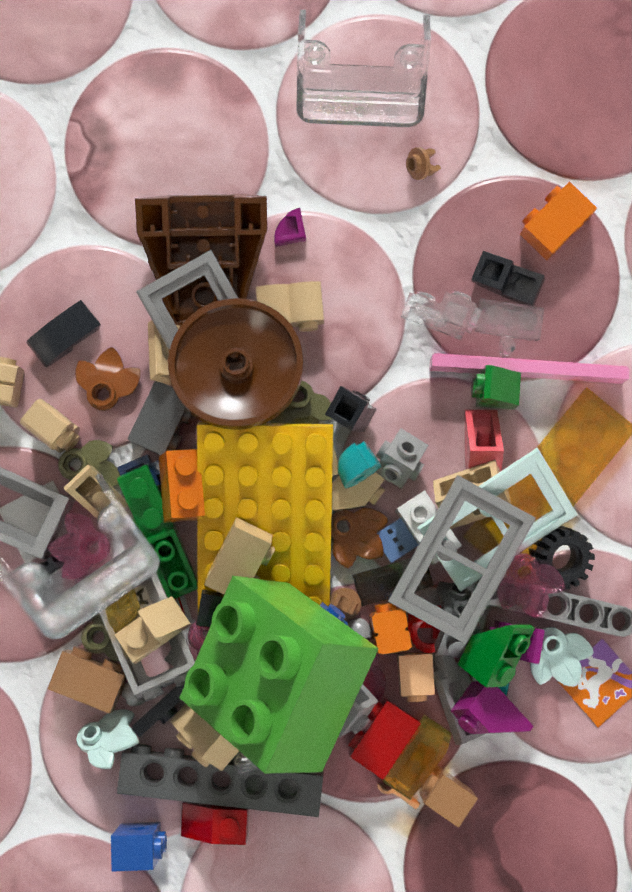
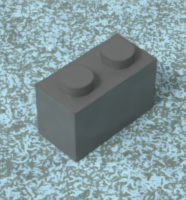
[128,381,193,455]

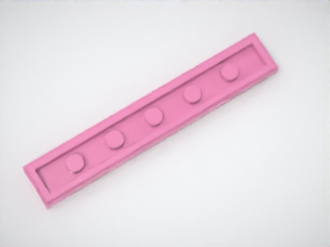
[429,353,630,384]

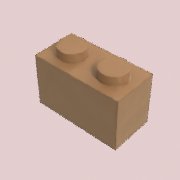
[47,646,127,714]
[418,765,478,828]

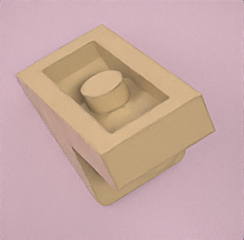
[64,464,128,527]
[115,596,191,664]

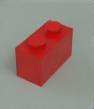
[348,698,421,780]

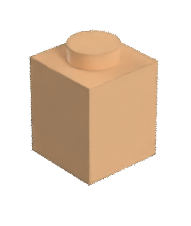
[397,652,435,702]

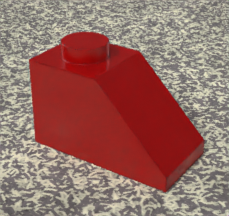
[181,801,249,845]

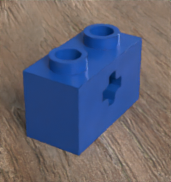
[111,822,167,872]

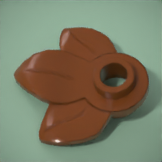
[75,347,141,411]
[331,508,388,569]

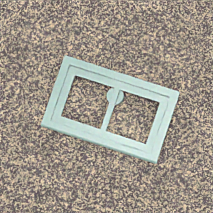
[418,448,578,592]

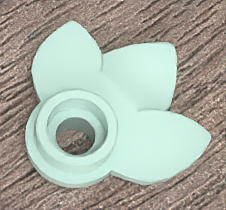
[530,627,594,687]
[76,709,139,769]

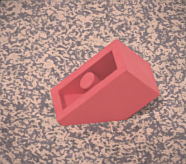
[464,410,504,471]

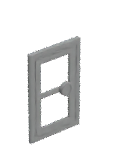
[136,250,238,350]
[388,475,536,644]

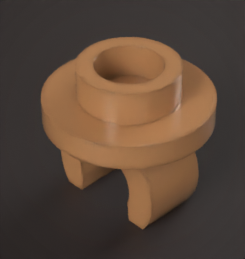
[406,147,441,180]
[330,587,361,621]

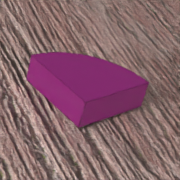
[274,208,306,247]

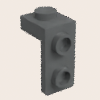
[434,581,480,658]

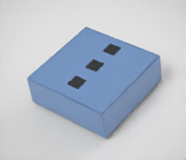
[377,518,418,563]

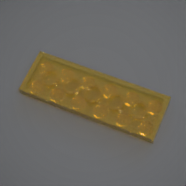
[462,387,632,579]

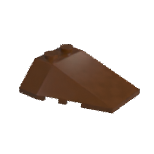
[135,194,268,326]

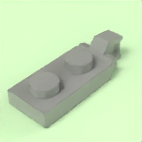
[432,653,485,745]

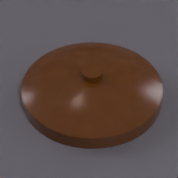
[168,298,303,430]

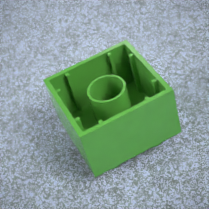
[179,576,379,774]

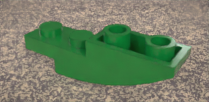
[117,464,198,599]

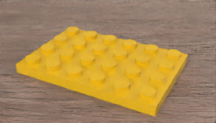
[197,422,333,611]

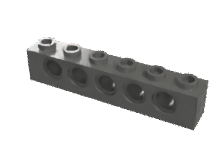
[117,744,323,817]

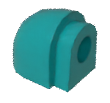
[338,441,382,488]

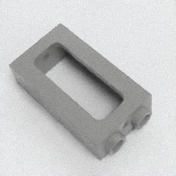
[0,467,75,559]
[88,557,196,701]

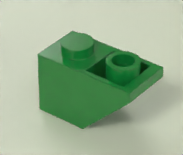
[471,365,521,410]
[458,625,535,687]

